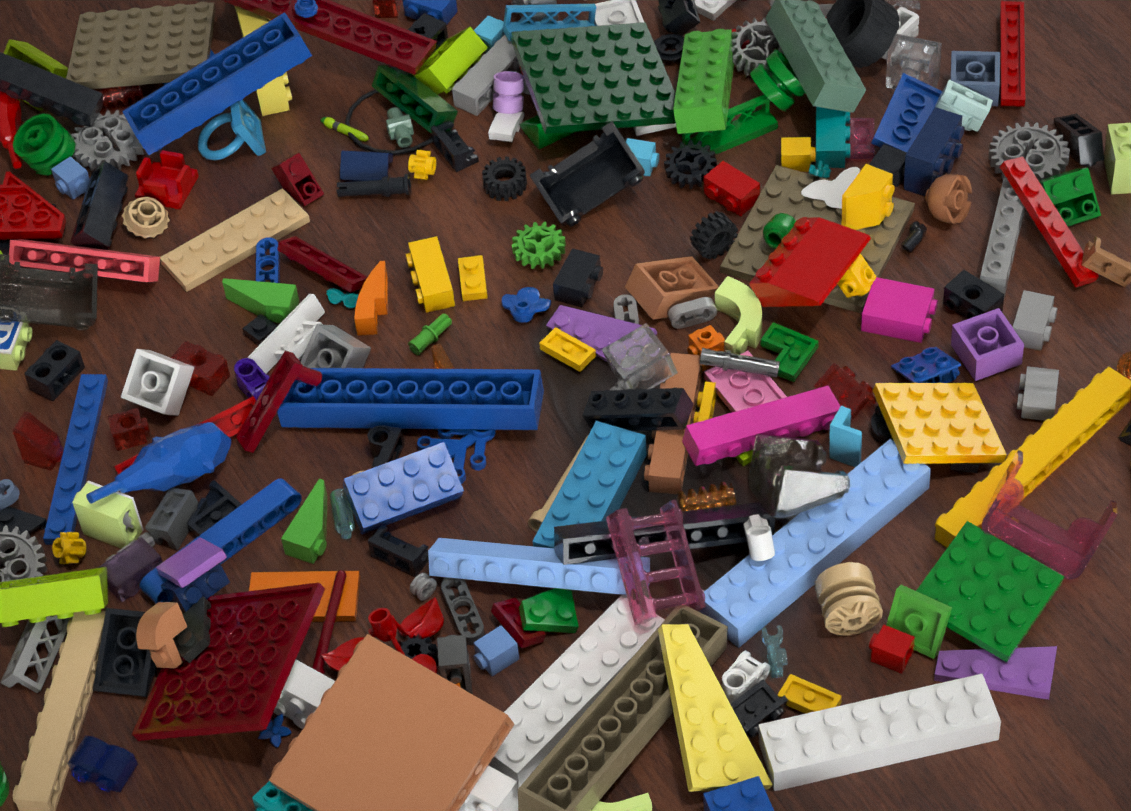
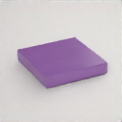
[156,537,227,588]

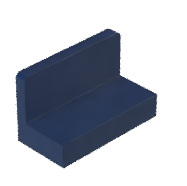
[340,151,393,181]

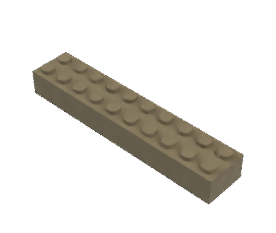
[518,603,728,811]

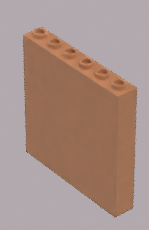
[269,634,515,811]

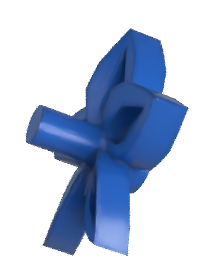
[258,714,292,748]

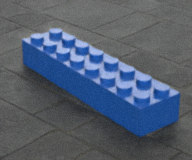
[122,12,312,155]

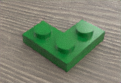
[761,322,818,382]

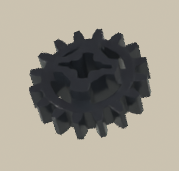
[664,140,717,189]

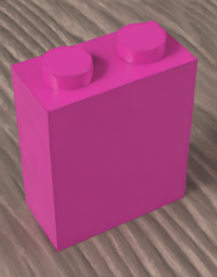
[861,277,938,343]

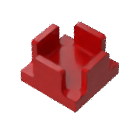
[135,150,199,210]

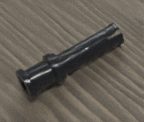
[337,174,412,197]

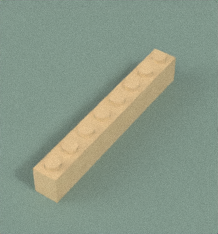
[13,611,106,811]

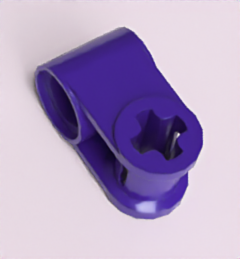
[234,358,270,401]

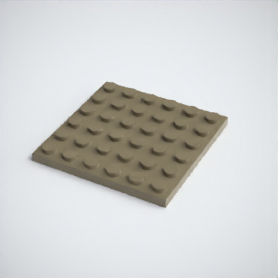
[66,2,216,89]
[720,165,915,314]

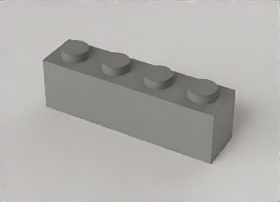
[452,35,521,116]

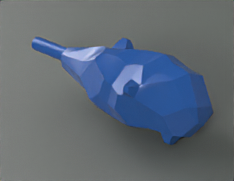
[86,422,231,504]

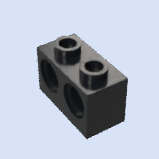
[24,340,85,401]

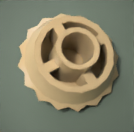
[122,197,170,238]

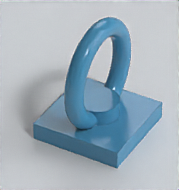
[198,100,266,160]

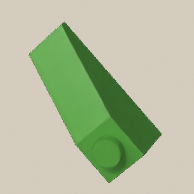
[222,278,299,323]
[281,479,328,564]

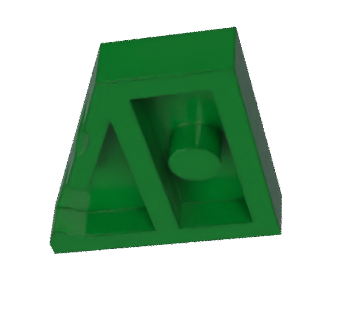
[519,588,579,633]

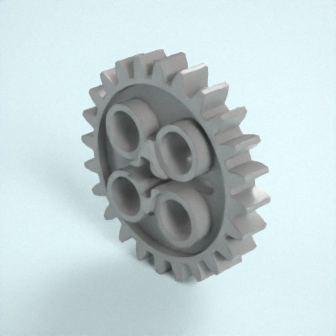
[71,110,144,171]
[989,122,1070,181]
[0,525,48,582]

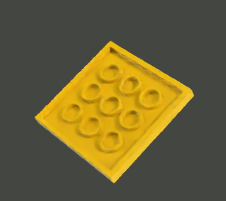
[873,383,1007,464]

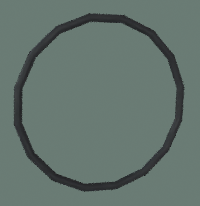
[345,89,433,155]

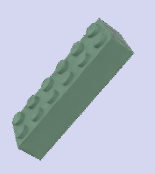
[765,0,866,113]

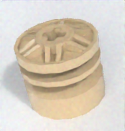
[815,562,883,636]

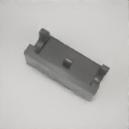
[145,488,199,550]

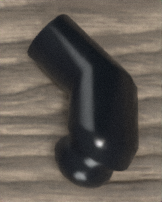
[901,221,927,253]

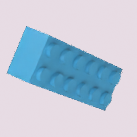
[532,421,647,548]

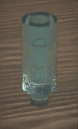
[330,489,355,539]

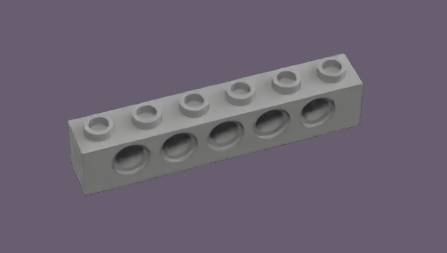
[980,175,1025,298]

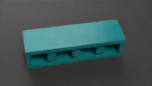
[816,107,850,168]

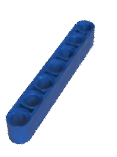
[139,478,302,604]

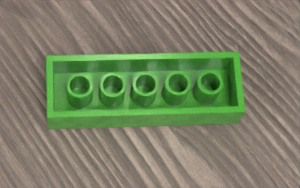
[673,29,734,134]

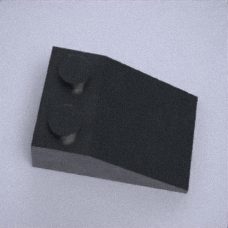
[93,608,158,697]

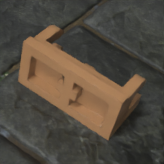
[1082,236,1131,287]

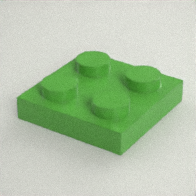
[887,585,952,659]

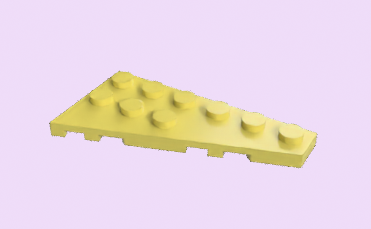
[658,624,773,792]

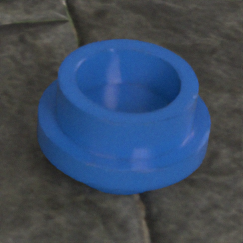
[294,0,318,18]

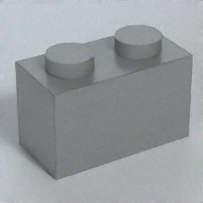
[1013,290,1058,351]

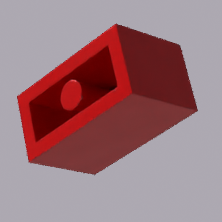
[704,161,760,216]

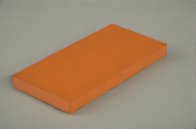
[249,571,360,622]

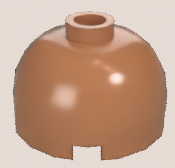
[925,174,972,224]

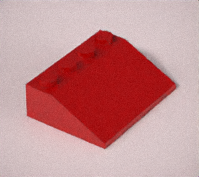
[749,217,871,307]

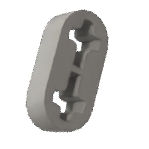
[614,295,639,324]
[668,297,717,329]

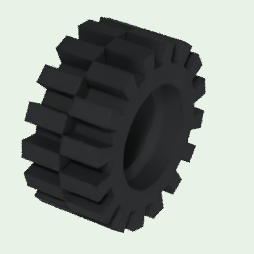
[482,156,527,201]
[690,211,738,259]

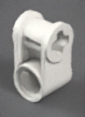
[722,650,771,704]

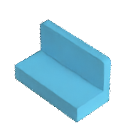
[829,406,862,467]

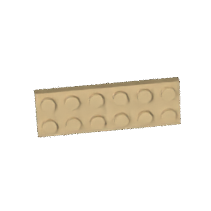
[160,188,310,292]

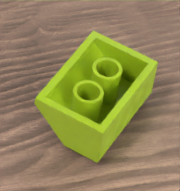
[412,27,488,95]
[4,39,68,111]

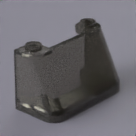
[0,254,98,330]
[748,434,850,519]

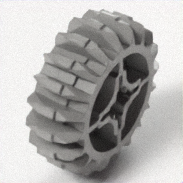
[731,17,785,77]

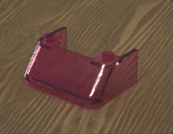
[982,450,1118,579]

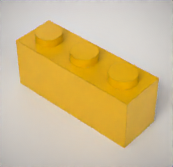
[405,236,455,313]

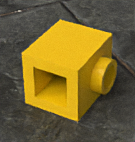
[781,137,816,172]

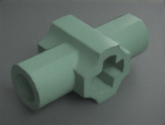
[385,107,414,148]

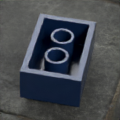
[904,107,965,196]

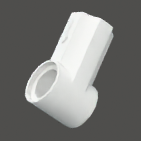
[744,514,775,561]

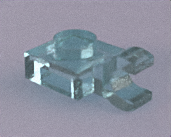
[762,625,788,678]

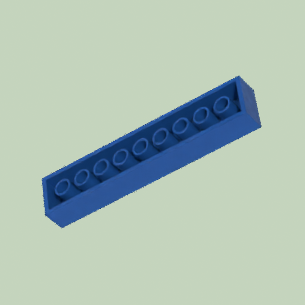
[277,368,544,430]

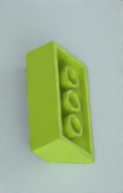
[0,567,108,627]

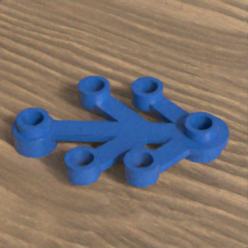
[417,429,496,484]

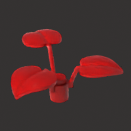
[322,597,444,674]

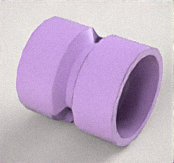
[493,71,524,114]

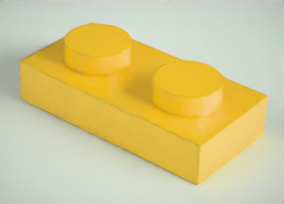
[458,255,488,301]
[539,327,596,372]
[693,381,716,423]
[778,674,842,714]

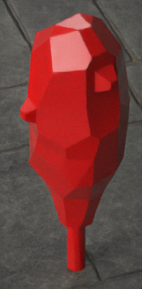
[0,91,23,169]

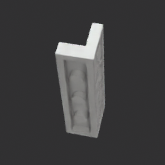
[0,615,73,693]

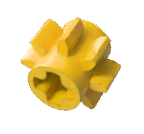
[408,150,436,179]
[52,532,86,564]

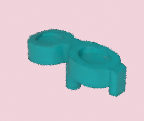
[808,160,831,178]
[326,288,359,308]

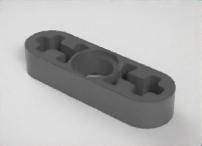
[441,577,485,645]

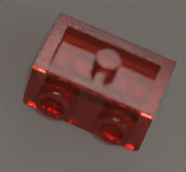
[814,363,877,419]

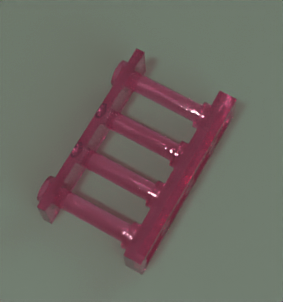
[606,500,706,625]

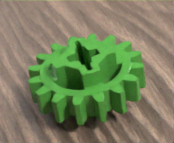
[512,222,566,269]

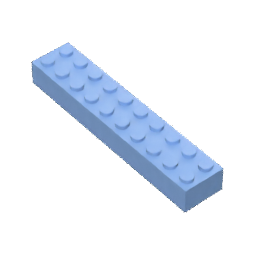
[698,439,931,648]

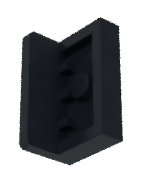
[730,679,788,739]

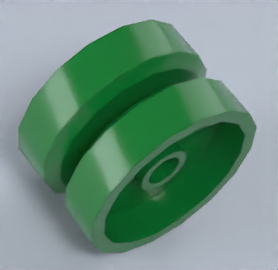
[750,49,805,111]
[13,114,76,176]

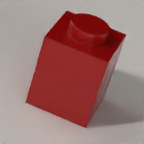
[869,625,915,674]

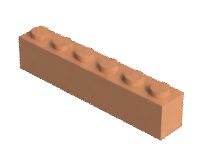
[644,353,702,495]

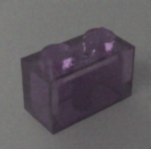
[98,537,163,602]

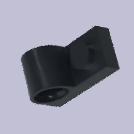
[368,425,405,468]

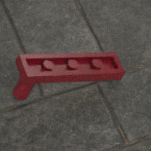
[236,350,322,453]

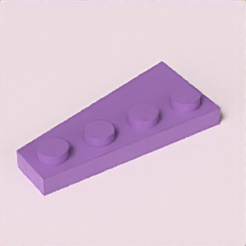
[546,305,658,372]
[934,646,1057,700]

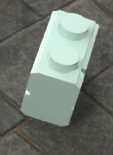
[935,80,993,132]

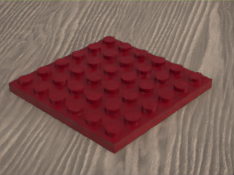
[131,582,325,741]

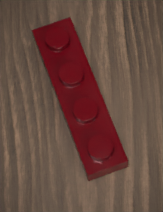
[277,236,367,292]

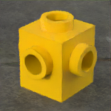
[837,254,876,298]

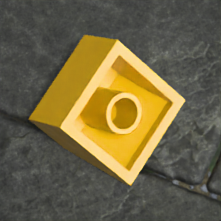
[841,164,895,230]

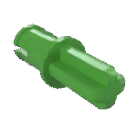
[408,313,452,355]

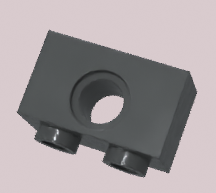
[437,635,473,694]

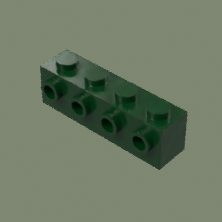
[372,65,458,133]

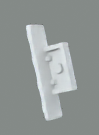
[248,294,325,374]

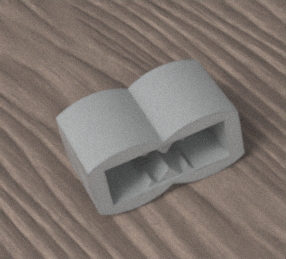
[1017,366,1059,420]

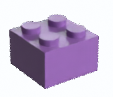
[951,308,1024,381]

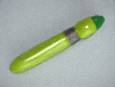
[320,117,369,142]

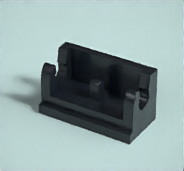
[431,121,479,172]
[368,525,429,577]

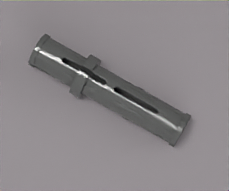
[699,348,780,378]

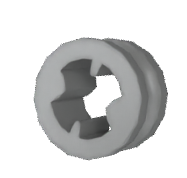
[410,573,437,601]

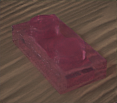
[850,118,874,159]

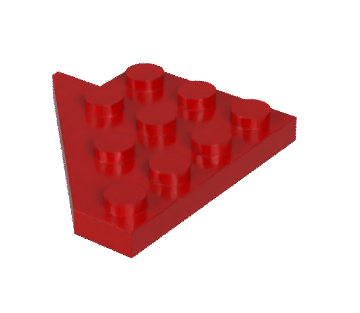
[0,171,66,240]

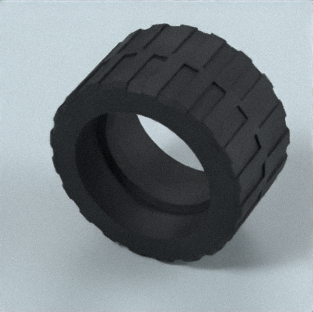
[826,0,899,68]

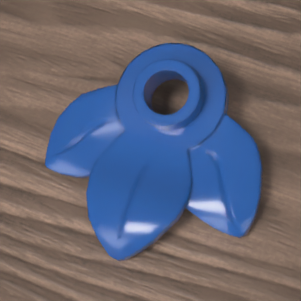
[502,287,551,323]

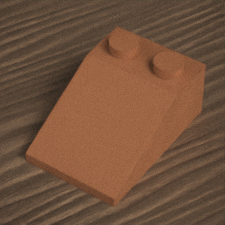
[625,256,719,320]

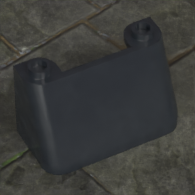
[530,121,645,227]

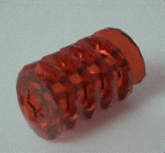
[93,85,143,110]

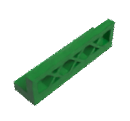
[682,94,778,155]

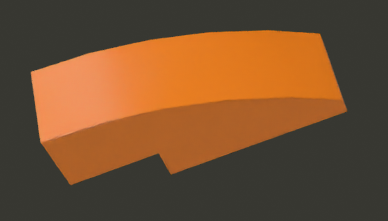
[354,261,388,336]

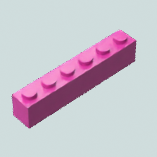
[682,386,841,466]

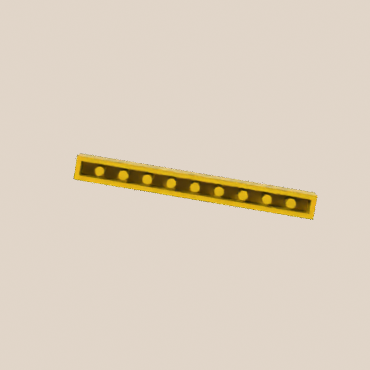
[935,367,1131,548]

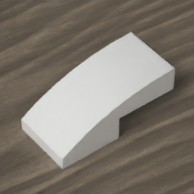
[488,112,524,142]

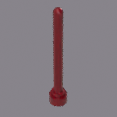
[311,570,347,676]

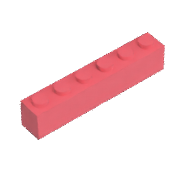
[8,239,160,282]

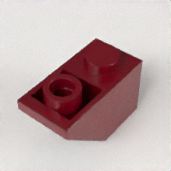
[271,153,324,206]

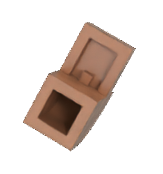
[136,602,187,668]

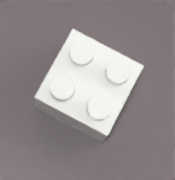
[121,349,194,416]

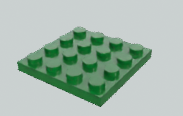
[916,521,1065,662]

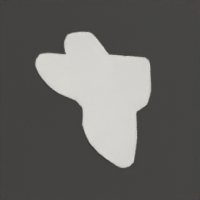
[801,167,860,209]

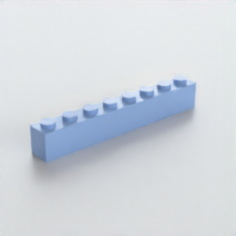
[428,538,650,596]

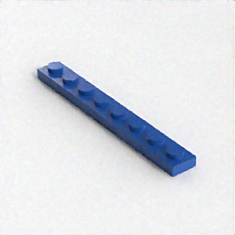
[43,374,108,545]

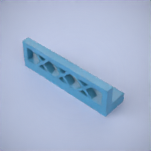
[503,4,597,41]

